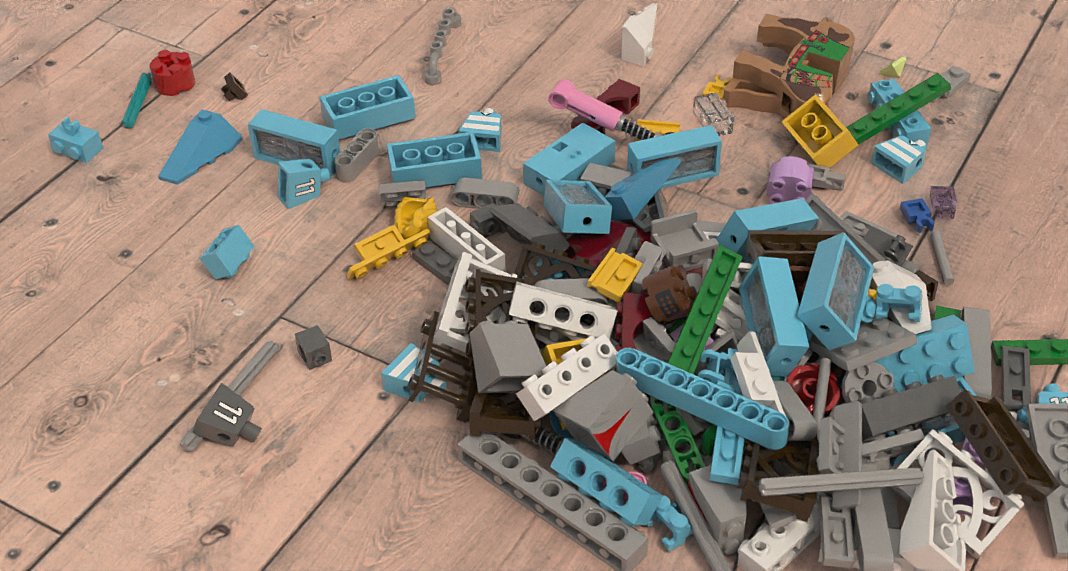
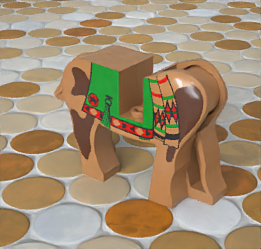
[722,14,855,118]

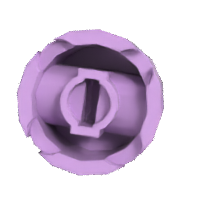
[766,156,814,204]

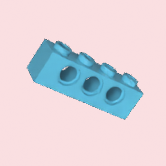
[550,438,663,527]

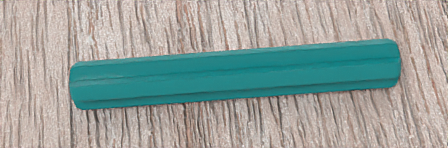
[122,72,152,128]

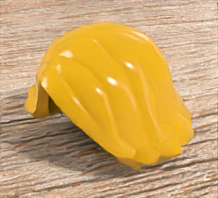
[394,196,438,240]

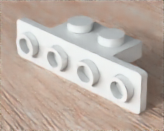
[730,331,786,416]

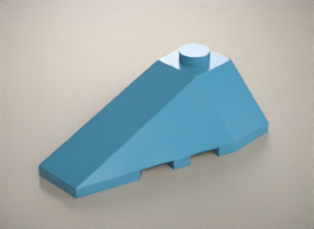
[158,109,242,185]
[604,158,681,220]

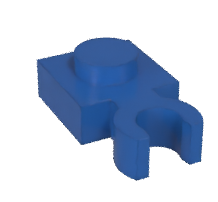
[900,198,934,233]

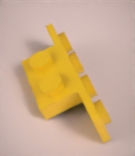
[346,225,431,280]

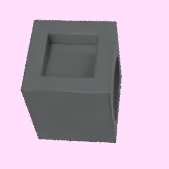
[295,325,332,370]

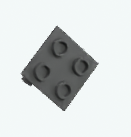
[863,226,913,267]

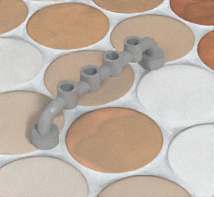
[425,7,462,85]

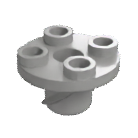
[842,362,894,403]

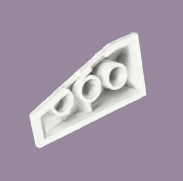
[621,3,657,66]
[869,261,932,334]
[899,450,966,571]

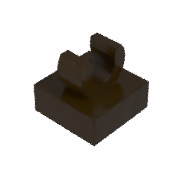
[221,72,248,101]

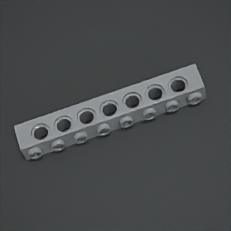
[457,432,648,571]

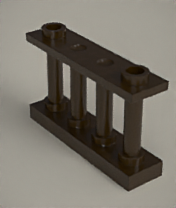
[407,311,478,423]

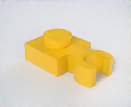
[702,74,731,104]

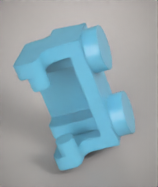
[876,284,923,322]
[698,350,736,393]
[647,495,693,552]

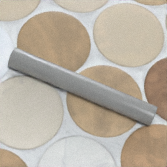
[931,230,954,285]
[813,358,831,434]

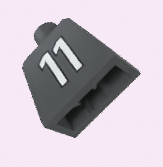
[192,383,262,447]

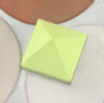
[879,57,906,77]

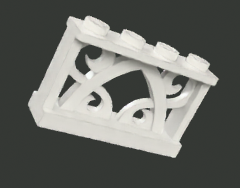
[433,251,517,352]
[891,429,1024,559]

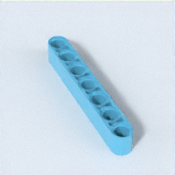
[616,348,789,450]

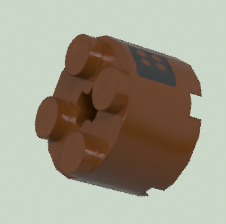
[642,265,697,325]

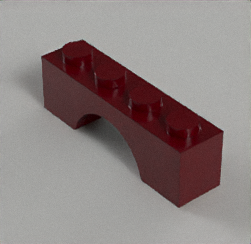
[571,79,640,135]
[614,292,654,397]

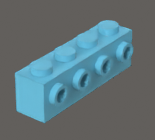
[867,79,931,146]

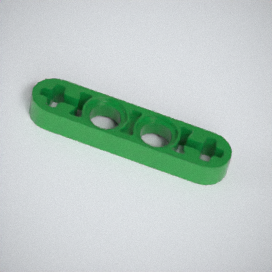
[650,396,705,484]

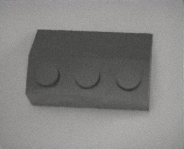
[488,203,570,257]

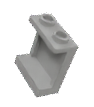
[651,210,719,271]

